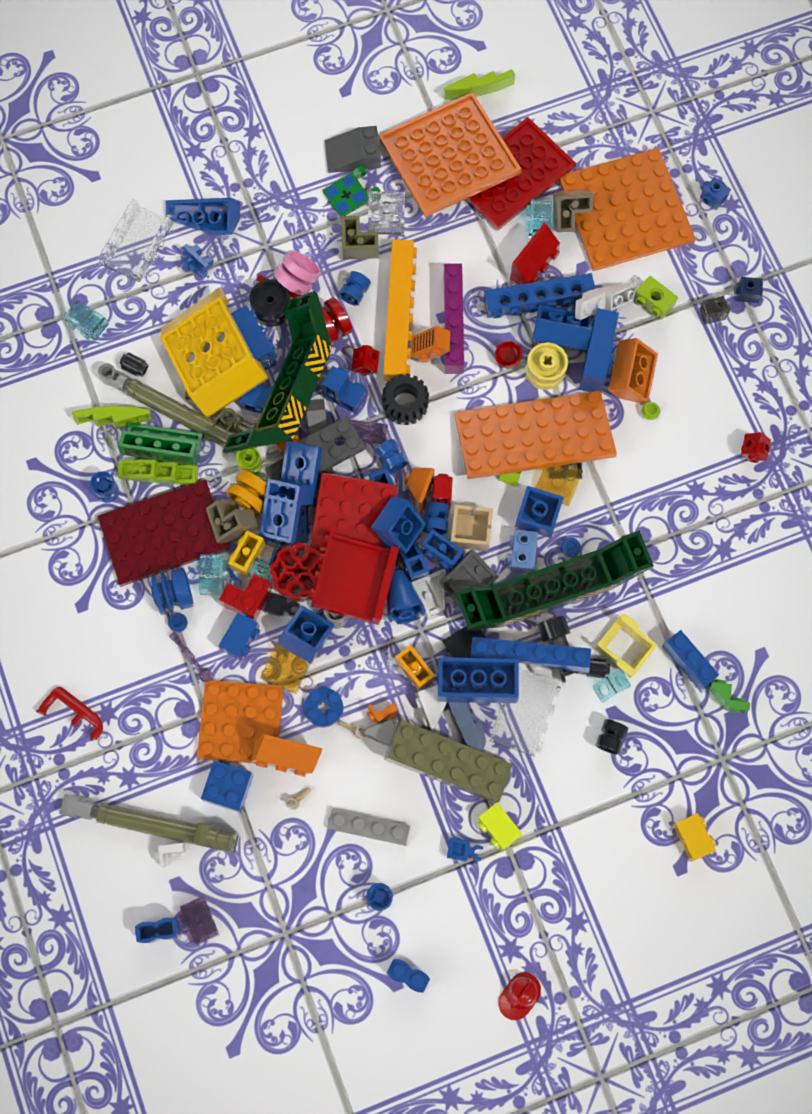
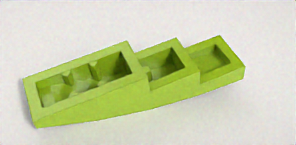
[443,69,515,100]
[72,406,153,429]
[118,460,199,485]

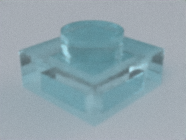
[249,557,271,581]

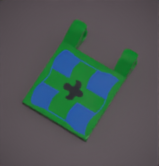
[322,165,381,218]

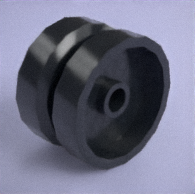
[249,279,290,327]

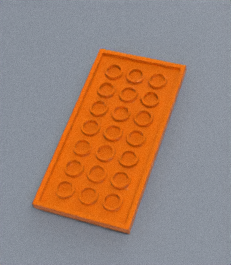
[454,391,617,480]

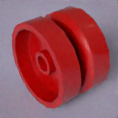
[321,296,353,344]

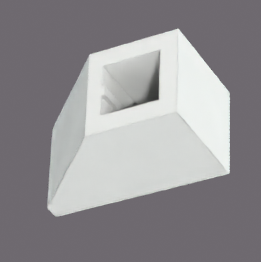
[415,685,447,732]

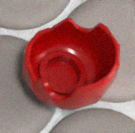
[494,341,523,369]

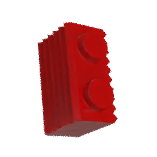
[432,473,453,510]

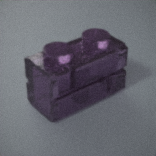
[179,896,220,946]

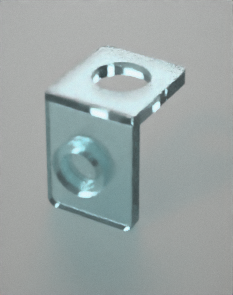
[593,670,631,703]

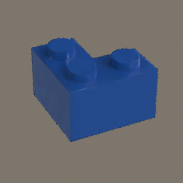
[322,365,366,414]

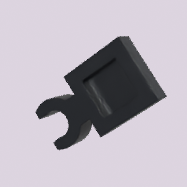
[264,593,300,617]

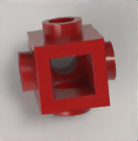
[351,345,380,376]
[741,432,771,463]

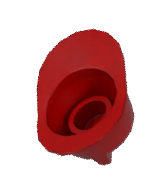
[498,972,541,1020]

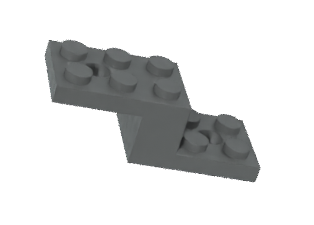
[266,416,366,483]

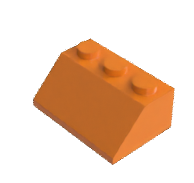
[608,338,658,404]
[251,734,322,777]

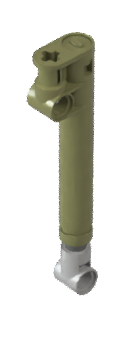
[98,363,257,454]
[59,794,239,853]

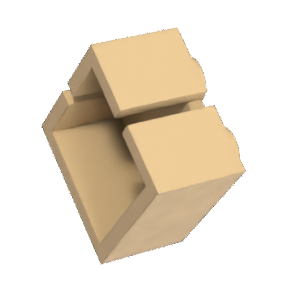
[451,504,493,552]

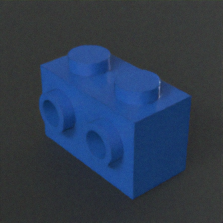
[421,529,464,570]
[218,612,261,661]

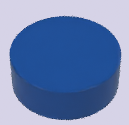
[561,537,581,558]

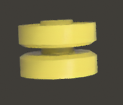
[525,342,568,390]

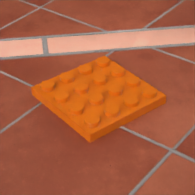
[197,680,284,764]

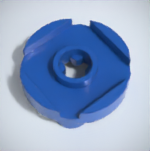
[304,688,344,728]

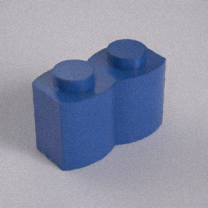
[135,918,181,943]
[386,959,430,993]

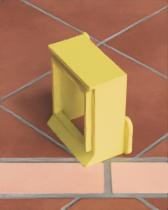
[594,614,657,678]

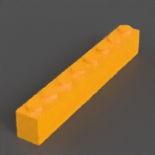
[384,239,417,382]

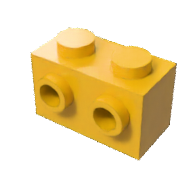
[228,531,266,578]

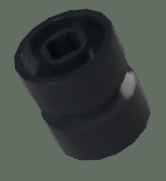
[595,719,629,755]

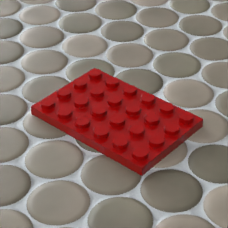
[466,117,577,231]

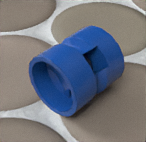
[338,271,371,306]
[374,439,408,475]
[90,471,119,503]
[423,502,449,535]
[366,883,393,911]

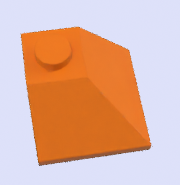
[404,468,435,515]

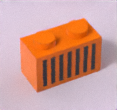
[411,326,450,362]

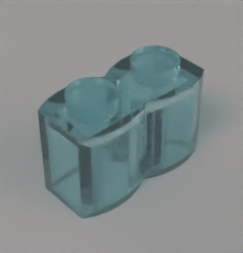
[525,199,553,238]
[64,300,109,341]
[199,554,228,595]

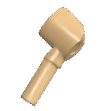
[339,721,366,739]
[286,787,312,810]

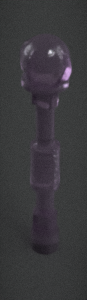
[169,632,213,682]

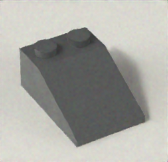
[325,125,381,173]

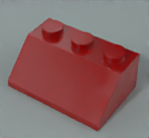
[510,223,560,285]

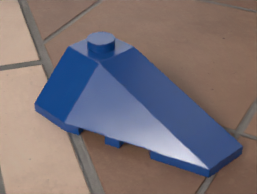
[166,197,240,235]

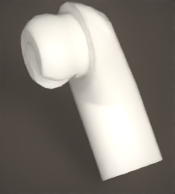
[528,664,553,678]

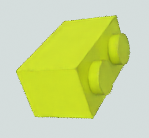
[477,802,523,851]

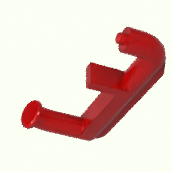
[35,687,103,741]

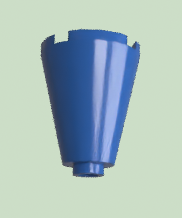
[387,569,426,624]

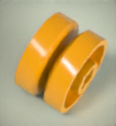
[225,470,267,516]

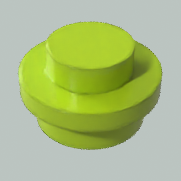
[641,402,660,420]

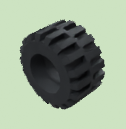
[382,373,429,425]

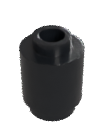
[119,352,149,377]
[581,657,610,679]

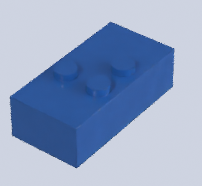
[579,308,619,392]
[438,657,519,703]

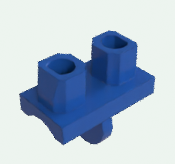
[181,244,214,279]

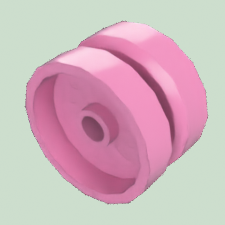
[274,250,321,295]

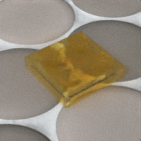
[536,465,583,506]
[260,642,310,694]

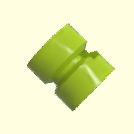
[236,448,262,476]

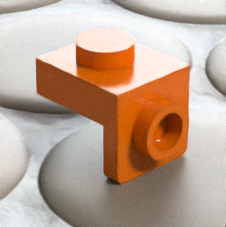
[367,703,398,725]

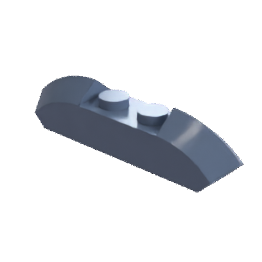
[436,672,485,752]

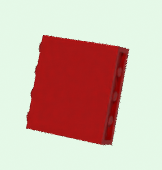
[308,529,399,625]

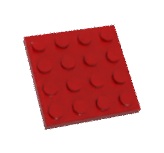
[310,472,398,550]

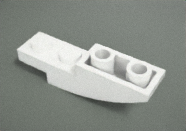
[575,283,635,320]

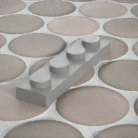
[327,809,410,846]

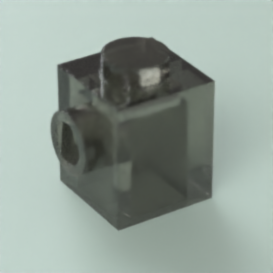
[699,296,730,325]

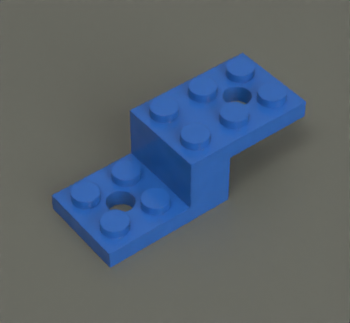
[259,441,322,543]

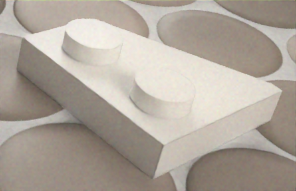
[411,569,446,618]

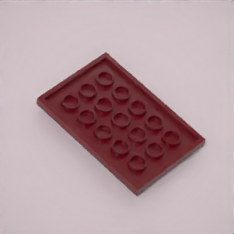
[97,479,230,587]

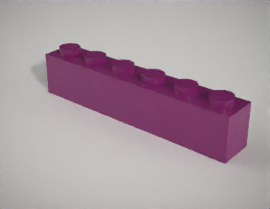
[443,263,464,374]

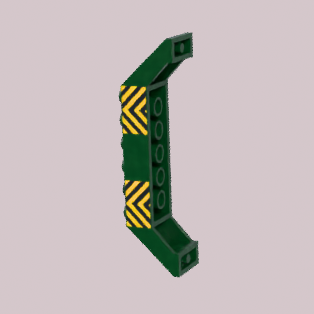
[223,291,332,454]
[455,530,654,630]

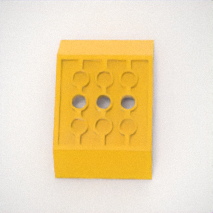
[160,287,269,418]

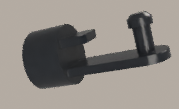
[537,615,580,683]

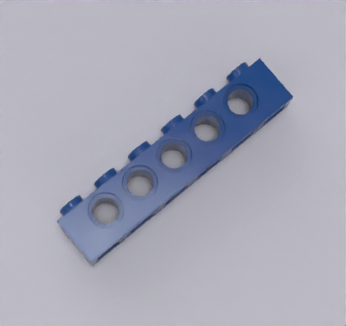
[483,273,596,319]

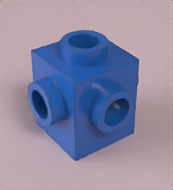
[700,177,731,210]

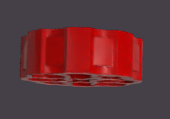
[270,543,321,602]

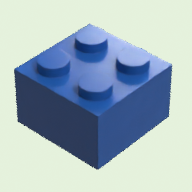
[515,486,564,538]
[371,497,426,554]
[278,605,335,664]
[200,760,254,813]

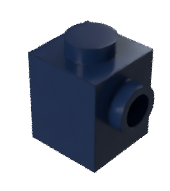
[734,277,763,303]

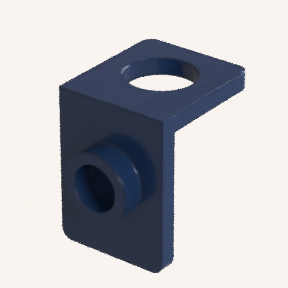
[256,534,282,565]

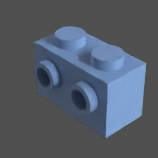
[507,530,538,573]

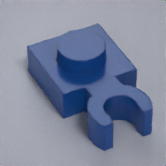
[447,837,483,862]

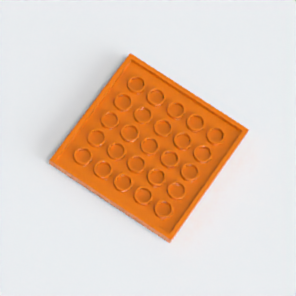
[378,92,521,217]
[559,148,696,272]

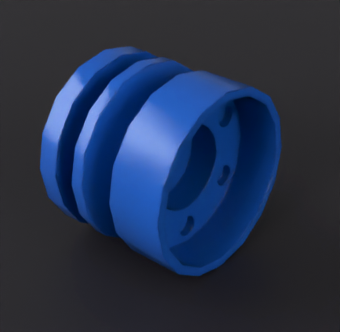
[151,568,194,615]

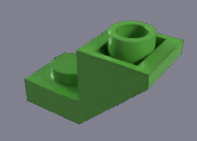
[708,679,750,714]

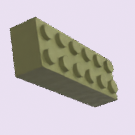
[384,720,513,803]

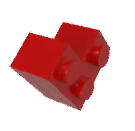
[219,574,273,621]

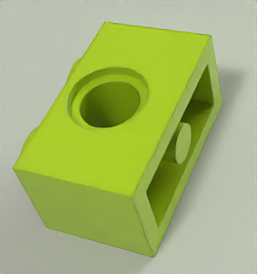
[634,275,678,320]

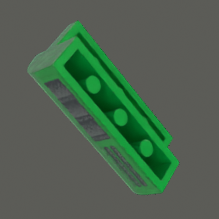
[118,423,204,466]

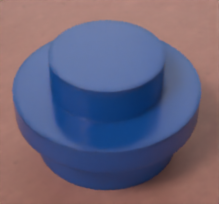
[168,613,188,632]

